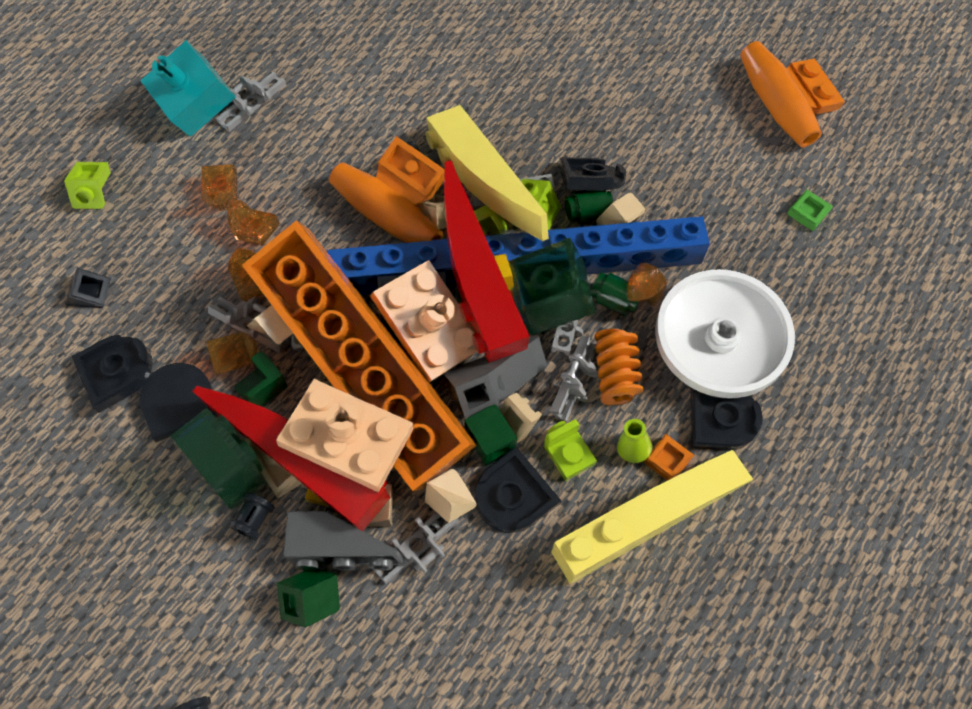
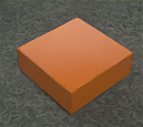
[643,434,694,481]

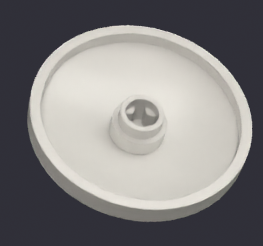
[655,269,795,398]

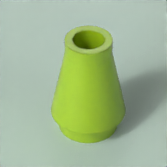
[617,419,652,463]

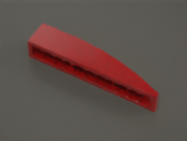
[444,160,530,364]
[192,386,391,531]

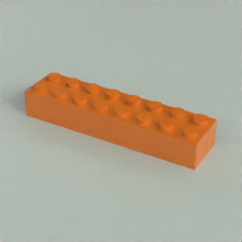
[242,220,477,491]

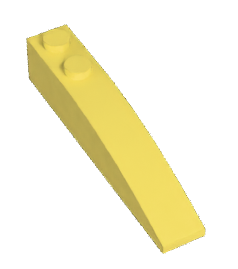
[425,105,549,241]
[551,450,753,584]

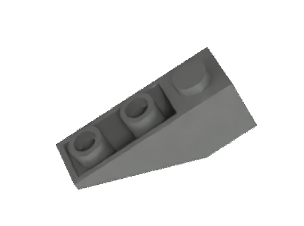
[443,335,547,418]
[283,511,404,571]

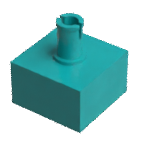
[140,40,236,136]

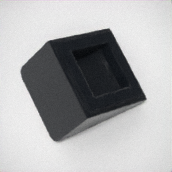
[65,267,111,308]

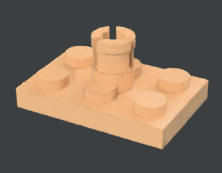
[370,260,477,383]
[276,379,414,492]

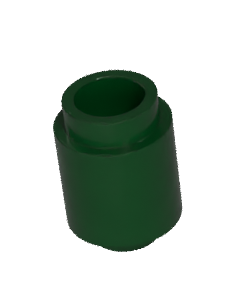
[565,190,614,224]
[590,272,642,316]

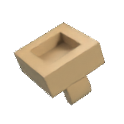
[499,393,542,443]

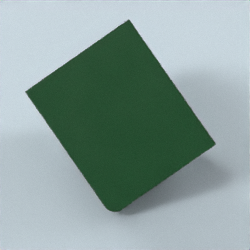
[235,350,288,407]
[464,404,517,466]
[277,569,340,628]

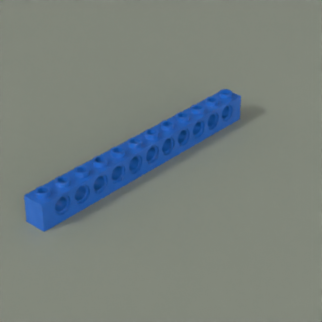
[326,216,710,295]

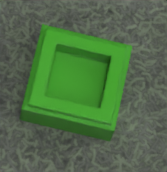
[787,189,833,232]

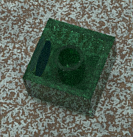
[508,238,596,336]
[170,408,266,511]

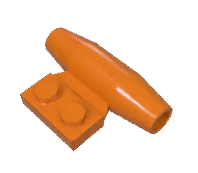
[740,41,845,147]
[329,136,445,243]

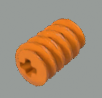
[594,328,644,405]

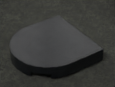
[559,157,626,191]
[72,335,153,413]
[140,363,219,443]
[690,387,763,450]
[474,447,561,533]

